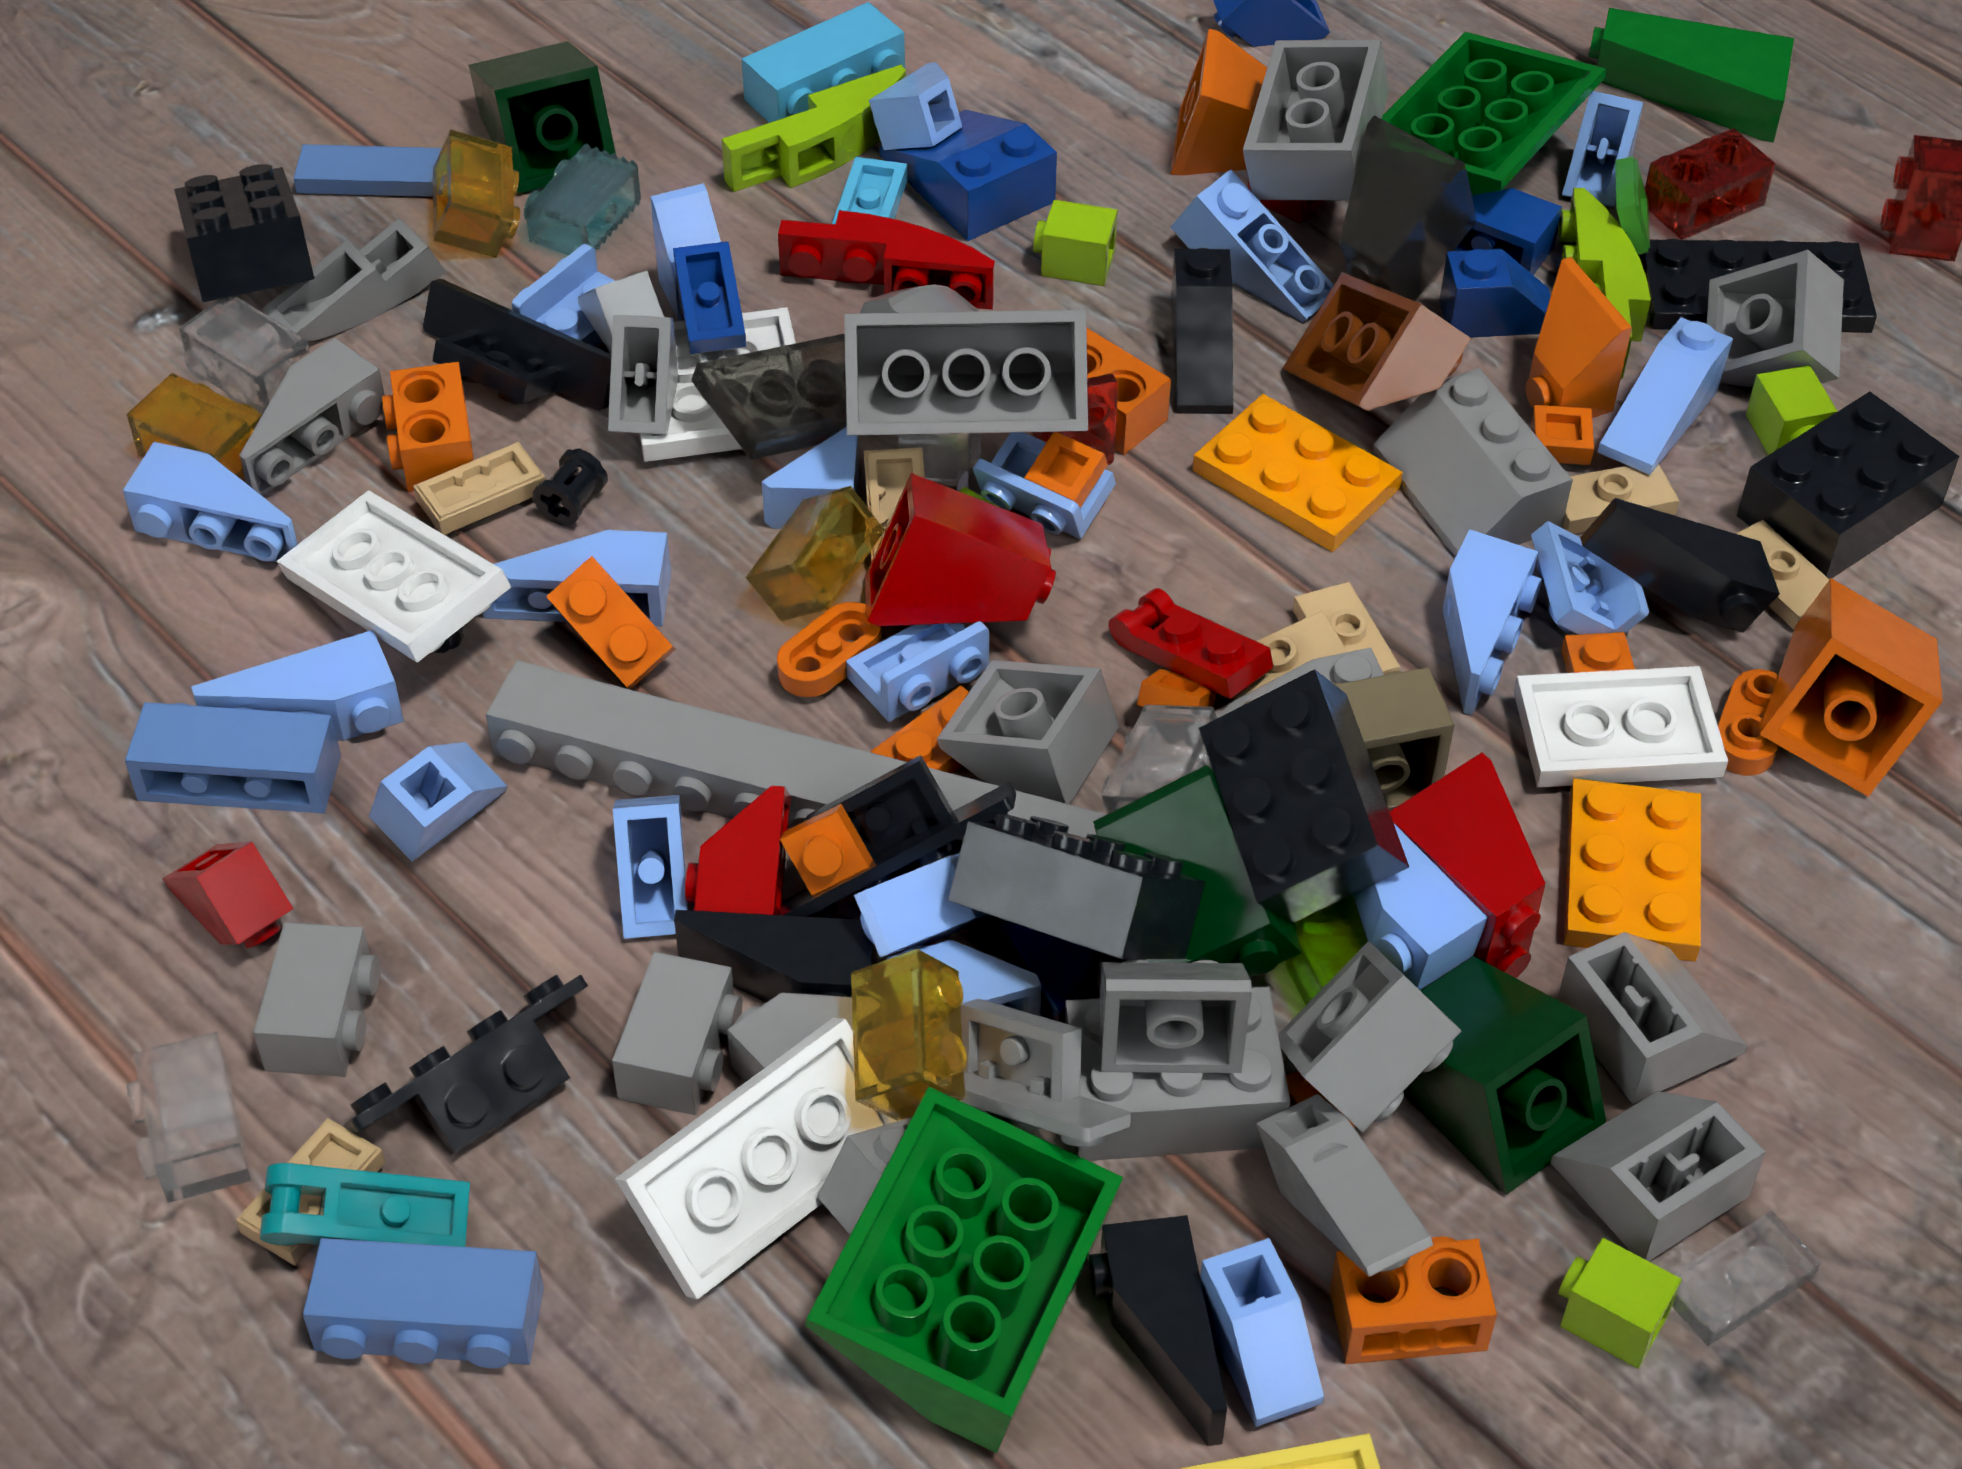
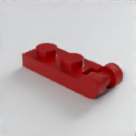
[1108,588,1274,699]

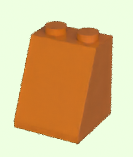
[1759,578,1943,797]

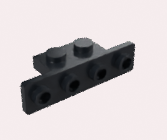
[423,279,611,411]
[777,755,1017,918]
[343,975,588,1155]

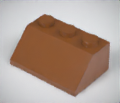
[1282,272,1471,411]

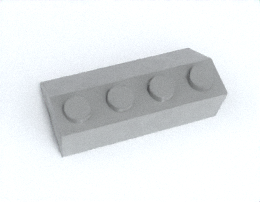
[844,309,1088,436]

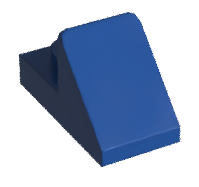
[673,241,746,354]

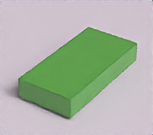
[1615,156,1650,255]

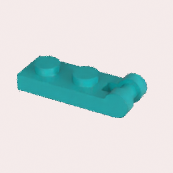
[260,1163,470,1247]

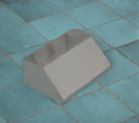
[1373,368,1573,557]

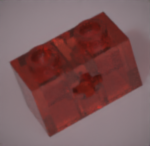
[1880,135,1962,262]

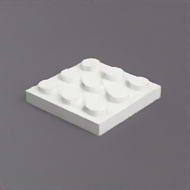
[639,307,815,462]

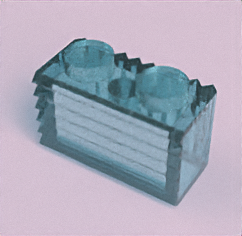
[524,144,641,256]

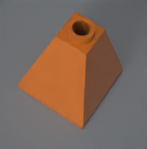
[1170,29,1267,176]

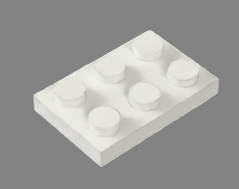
[1514,666,1728,787]

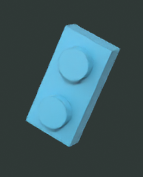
[832,157,908,224]

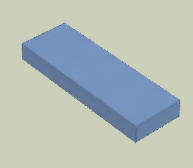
[293,144,462,198]

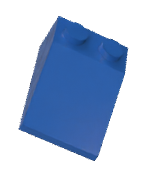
[879,110,1057,241]

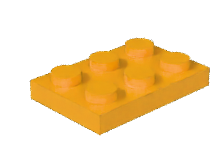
[1192,394,1403,552]
[1564,778,1701,962]

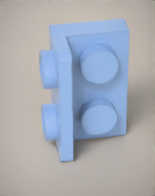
[511,244,615,347]

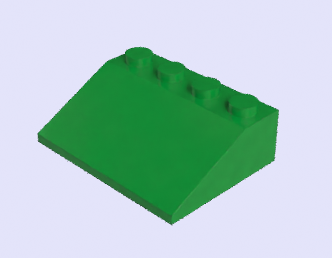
[1362,32,1606,207]
[805,1087,1123,1453]

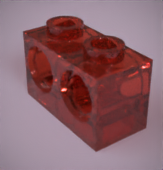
[1645,128,1775,240]

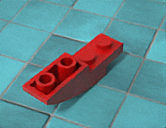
[778,210,995,310]

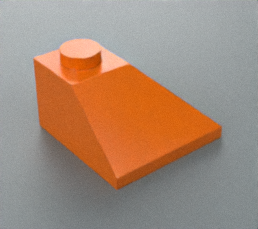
[1525,257,1632,418]

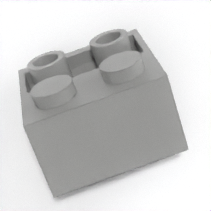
[1557,932,1747,1104]
[1551,1091,1766,1261]

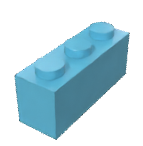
[742,2,905,123]

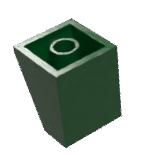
[468,41,619,194]
[1093,765,1302,977]
[1403,956,1606,1195]

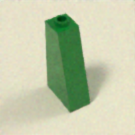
[1588,8,1794,143]

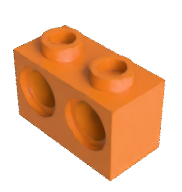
[1085,327,1171,455]
[382,362,474,492]
[1330,1236,1497,1364]

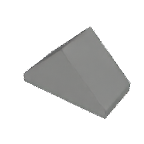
[578,270,664,354]
[608,314,678,435]

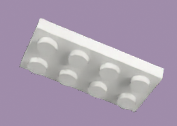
[277,490,511,663]
[615,1018,904,1300]

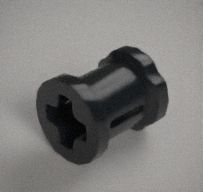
[532,449,608,526]

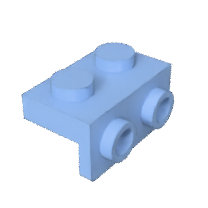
[973,432,1116,540]
[1531,521,1649,634]
[846,621,989,722]

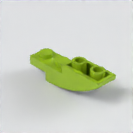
[721,64,906,192]
[1558,188,1651,379]

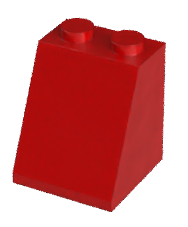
[865,473,1056,626]
[1389,752,1546,978]

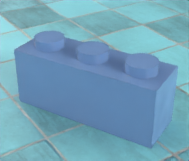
[125,702,341,813]
[303,1238,544,1369]

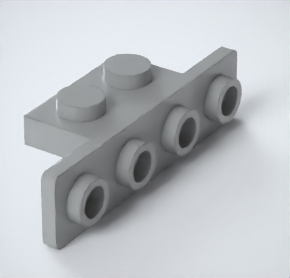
[883,998,1131,1147]

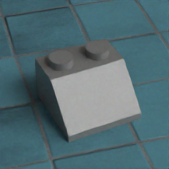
[1707,250,1844,388]
[937,660,1119,804]
[1278,941,1461,1133]
[1099,959,1252,1073]

